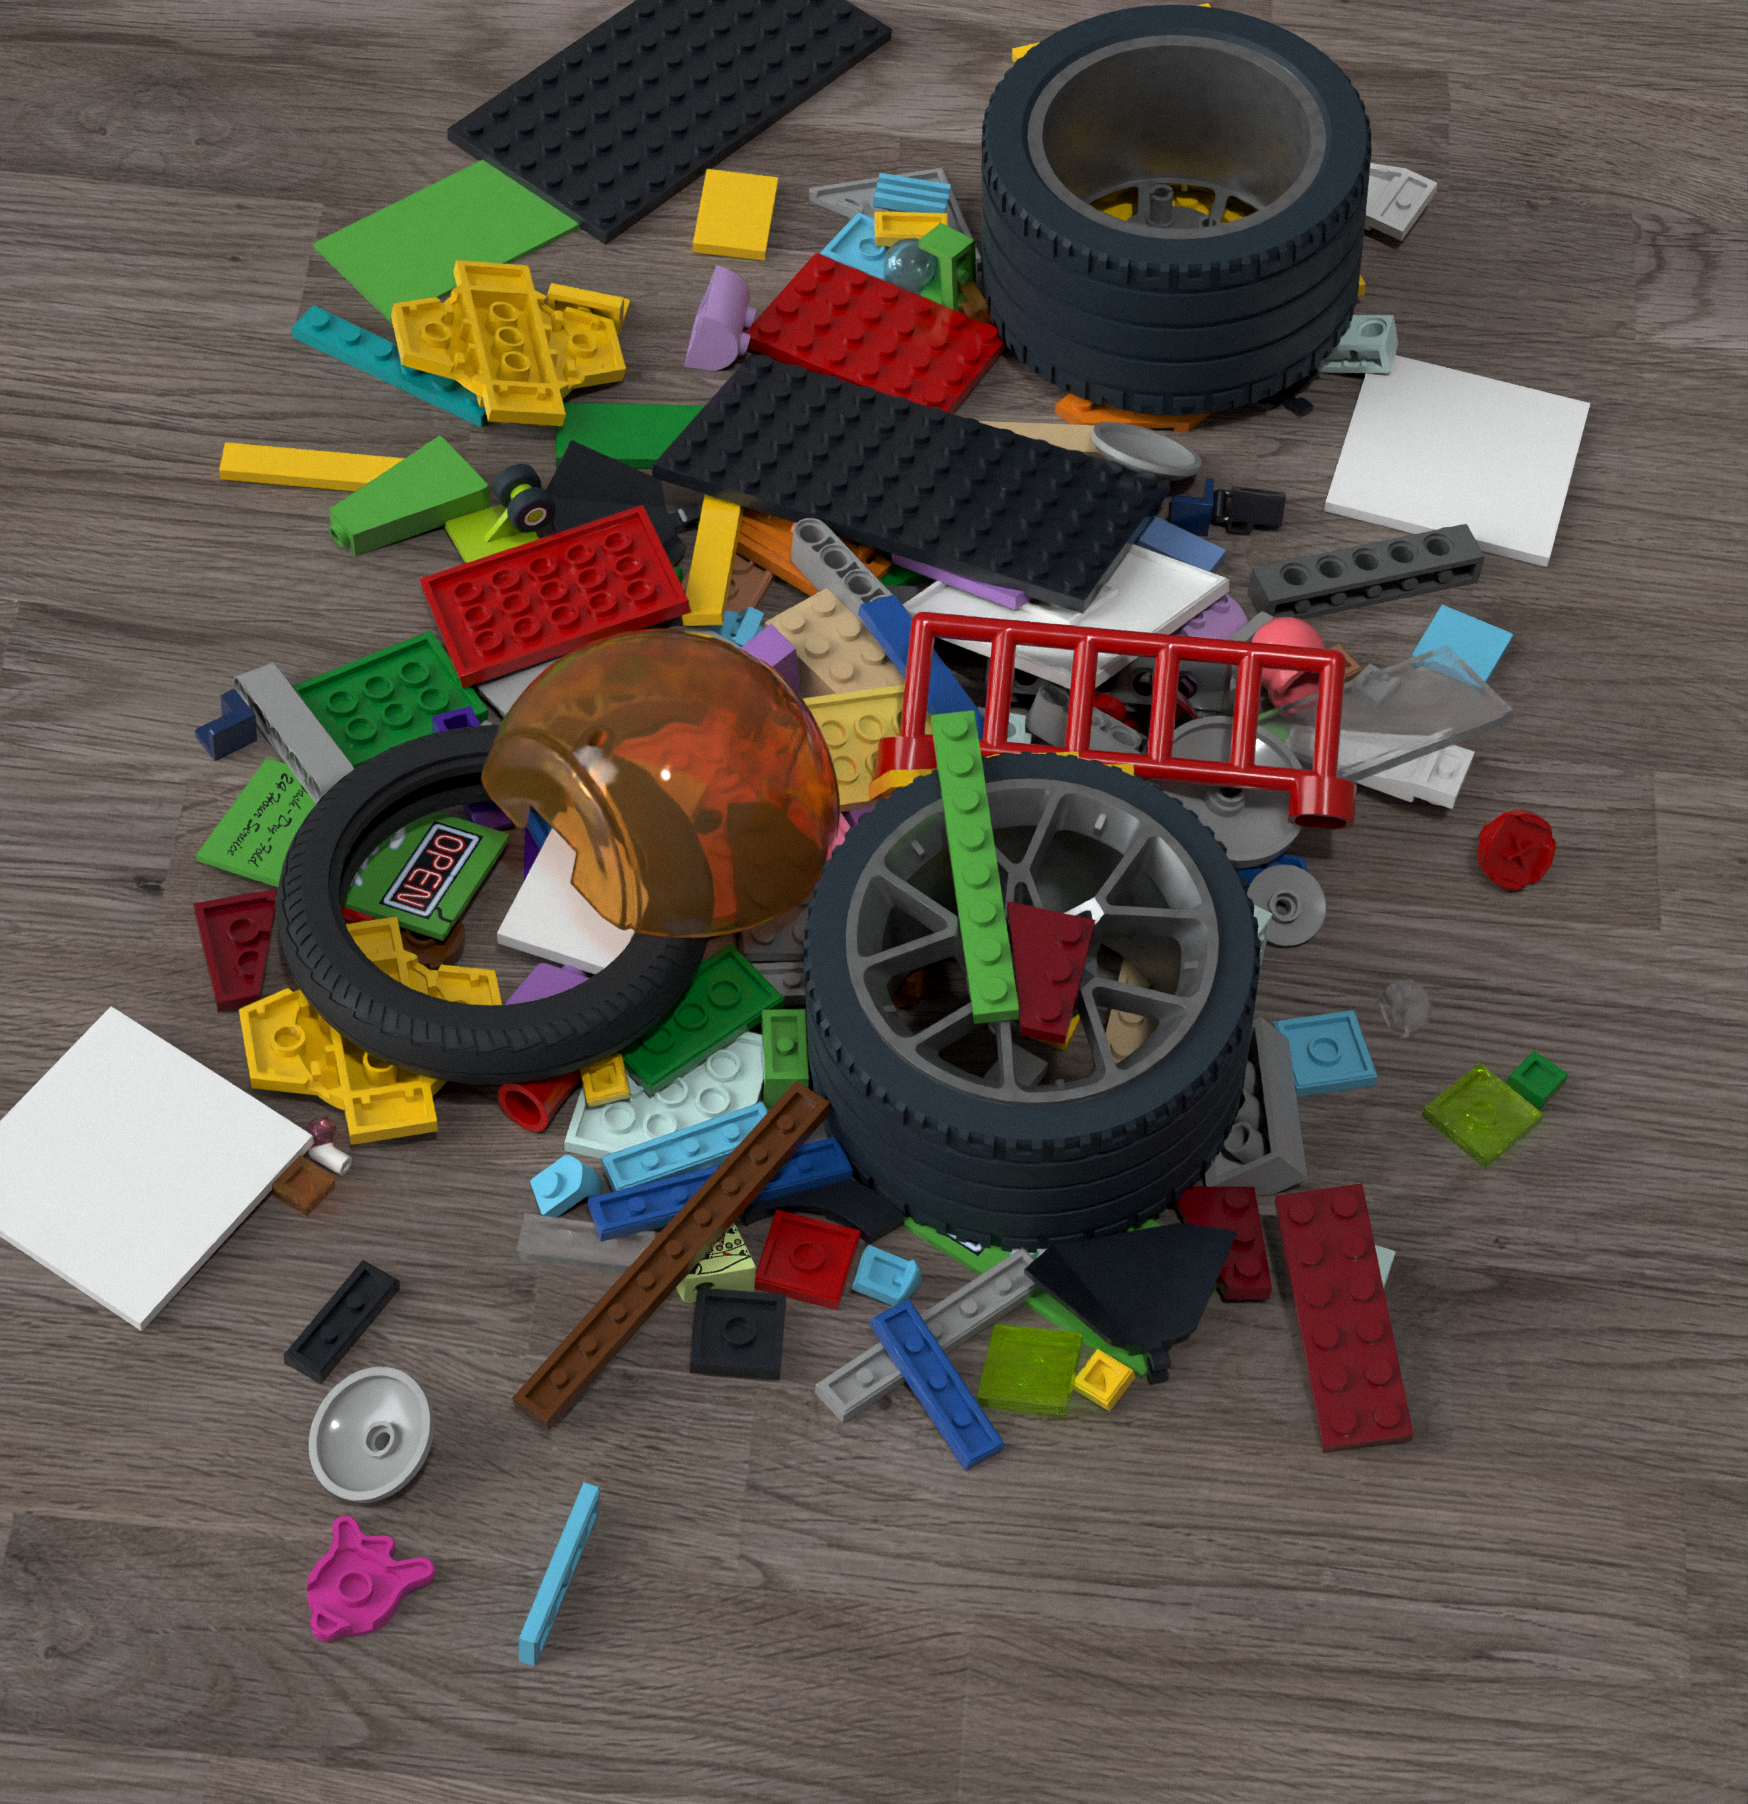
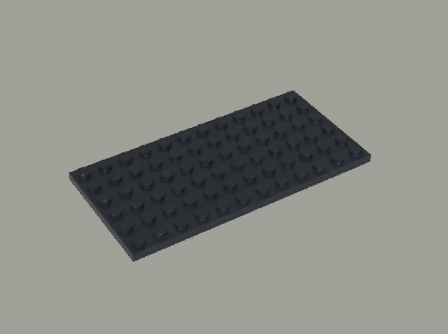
[447,0,892,245]
[652,353,1170,613]

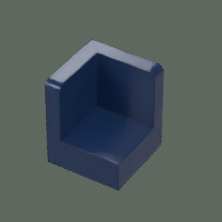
[1170,478,1214,537]
[195,689,257,761]

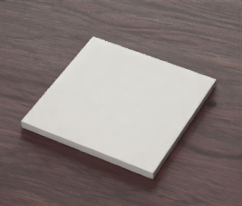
[1324,355,1590,567]
[903,544,1229,689]
[0,1006,314,1331]

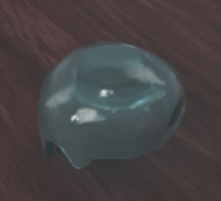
[883,237,938,293]

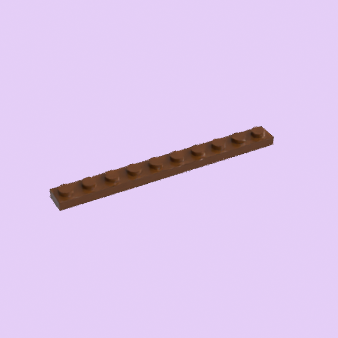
[512,1081,831,1430]

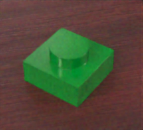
[1506,1051,1568,1109]

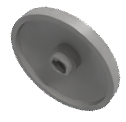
[1146,716,1303,868]

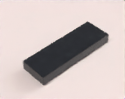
[283,1260,400,1384]

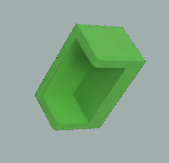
[919,223,977,312]
[760,1009,809,1109]

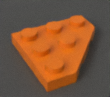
[1054,393,1212,432]

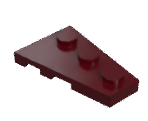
[193,889,277,1012]
[1007,901,1095,1044]
[1169,1186,1272,1300]

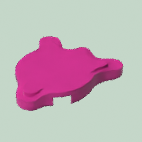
[307,1516,435,1642]

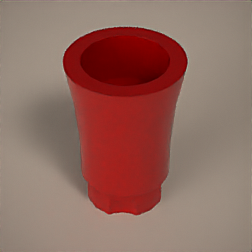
[498,1069,582,1132]

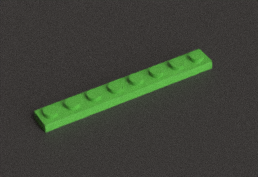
[931,710,1019,1024]

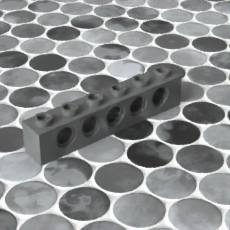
[1247,524,1485,619]
[985,656,1232,718]

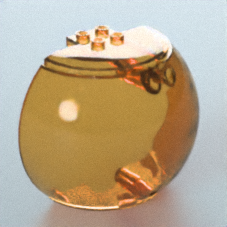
[481,629,840,938]

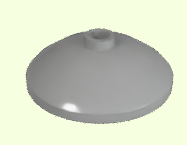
[1091,422,1202,482]
[309,1367,435,1503]

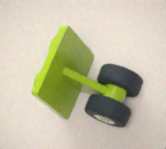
[445,464,556,563]

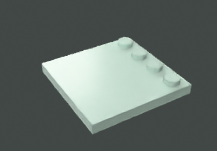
[564,1032,764,1167]

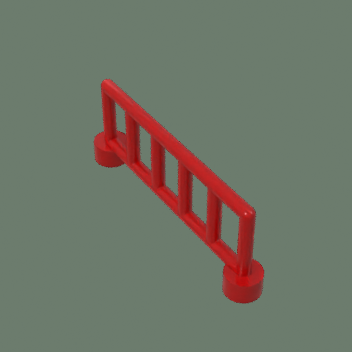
[874,612,1357,830]

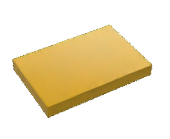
[692,169,778,261]

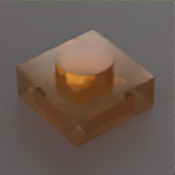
[960,281,996,327]
[272,1155,335,1216]

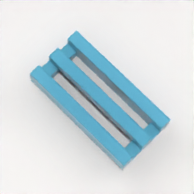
[873,173,951,213]

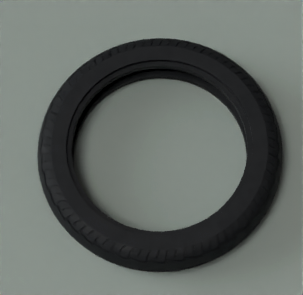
[277,725,713,1085]

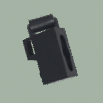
[1211,486,1286,534]

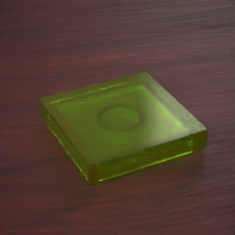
[1421,1062,1543,1169]
[977,1324,1083,1416]

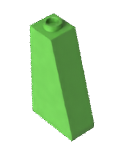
[329,435,490,556]

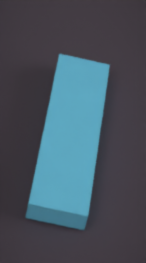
[601,1101,768,1191]
[519,1482,600,1666]

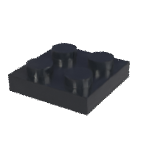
[690,1287,787,1380]

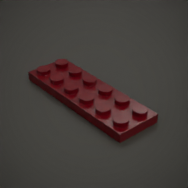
[1274,1183,1414,1453]

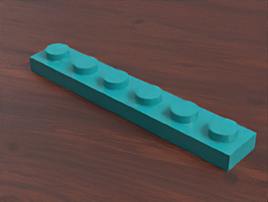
[292,305,488,427]

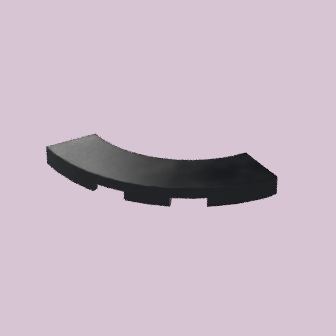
[738,1179,904,1245]

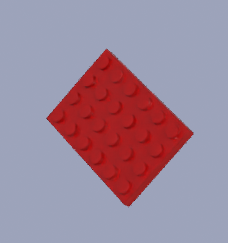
[745,253,1007,414]
[419,505,691,688]

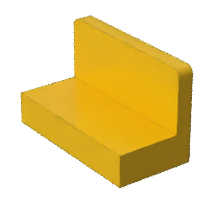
[547,283,630,335]

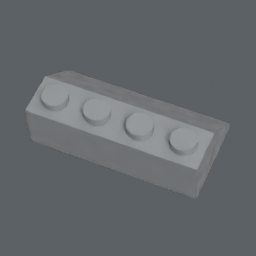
[1205,1017,1307,1195]

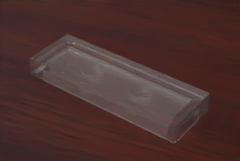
[517,1213,655,1273]

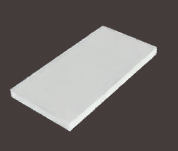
[497,756,709,974]

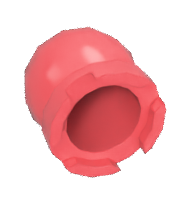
[1250,617,1326,718]

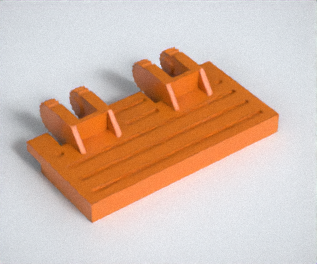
[736,508,893,596]

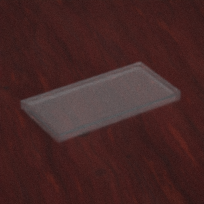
[1258,645,1514,782]

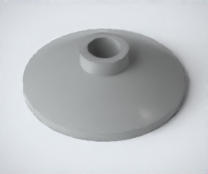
[1247,864,1326,947]

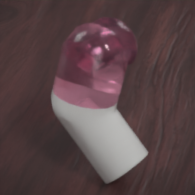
[305,1117,353,1176]

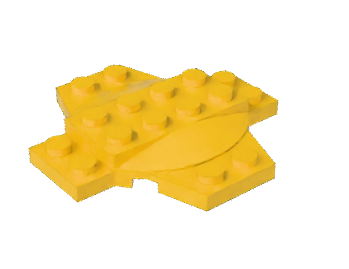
[391,260,626,426]
[239,917,502,1145]

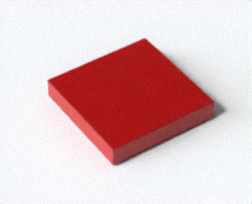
[754,1209,861,1310]

